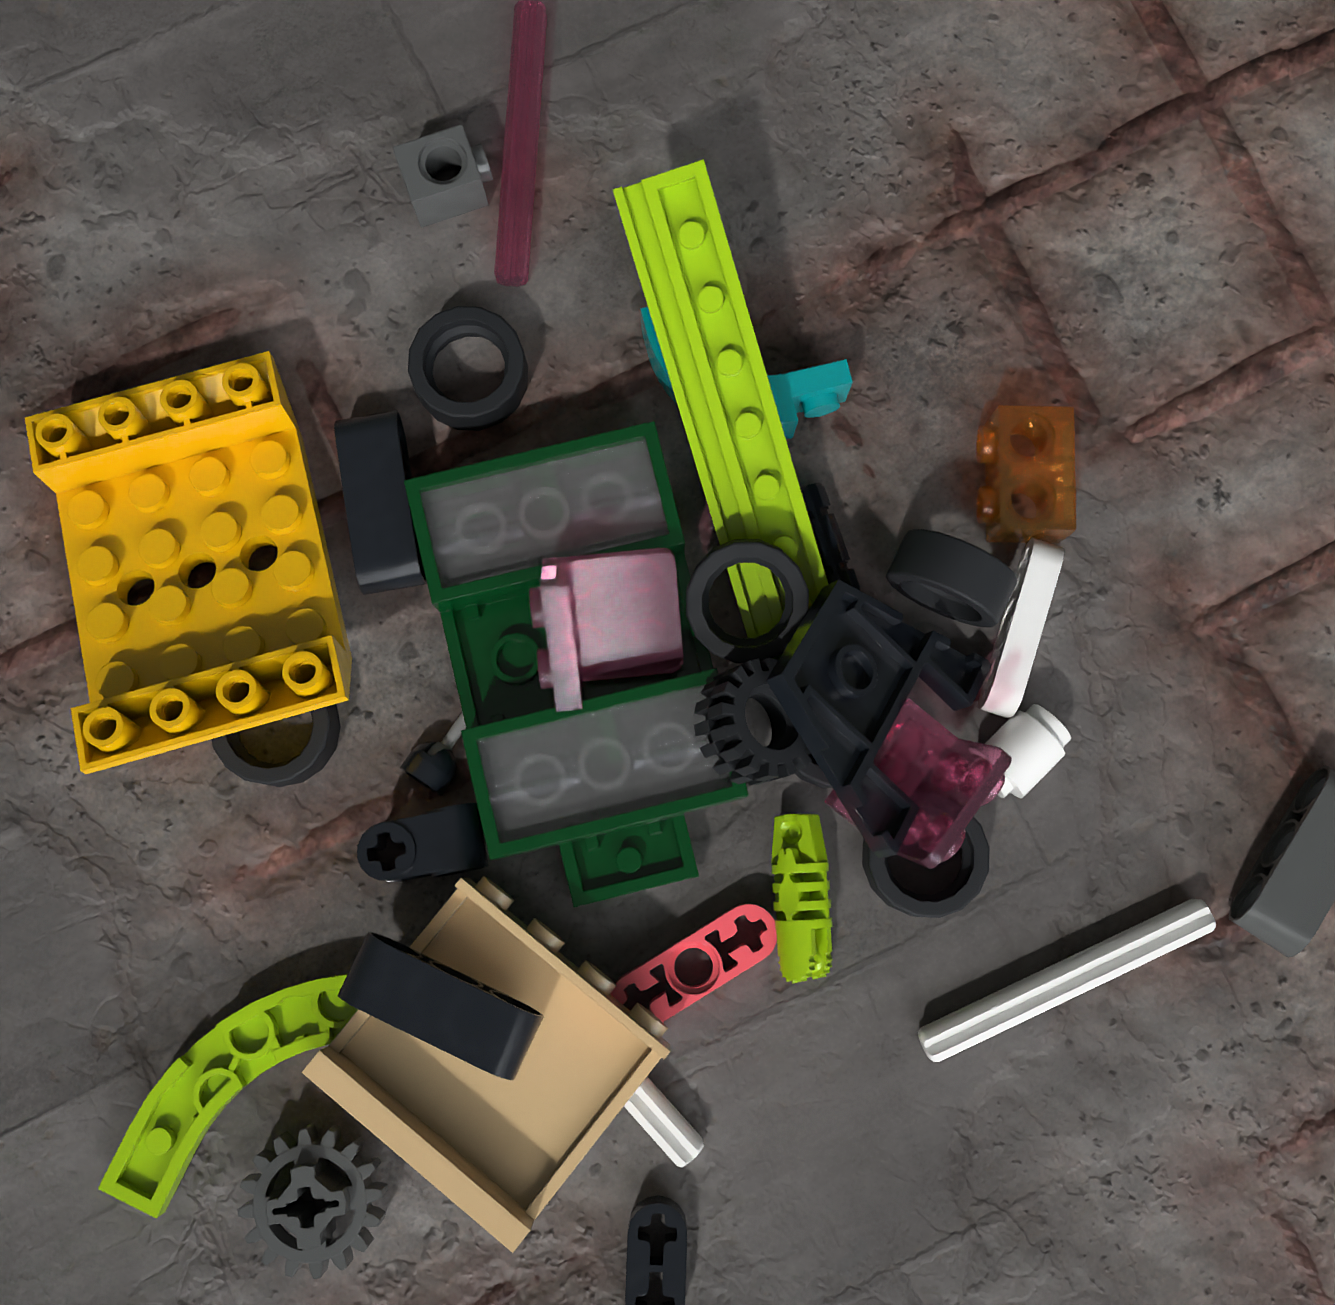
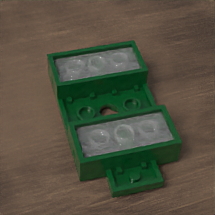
[404,421,749,907]

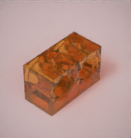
[976,405,1076,543]

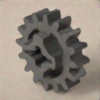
[238,1123,388,1279]

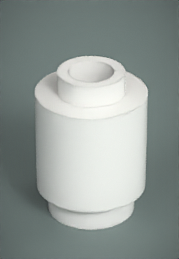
[975,704,1071,798]

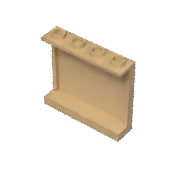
[302,876,671,1253]

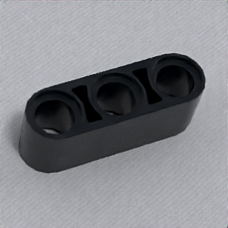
[334,410,427,595]
[338,932,544,1080]

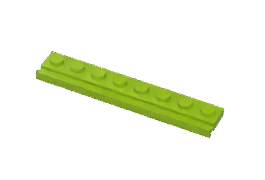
[612,159,828,660]

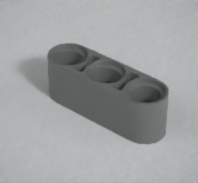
[1229,765,1335,958]

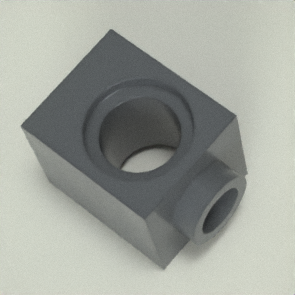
[392,124,493,228]

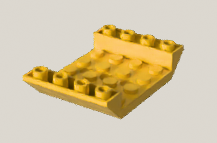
[25,351,352,774]

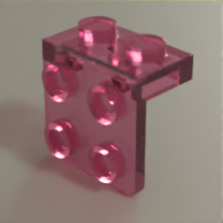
[529,548,683,712]
[824,698,1012,869]

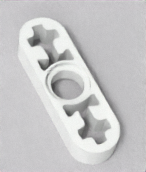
[978,538,1064,719]

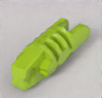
[771,813,833,984]

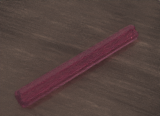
[494,0,547,287]

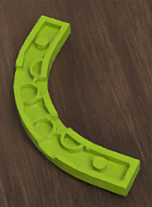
[98,973,359,1218]

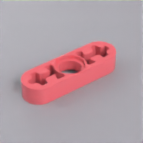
[610,903,777,1022]

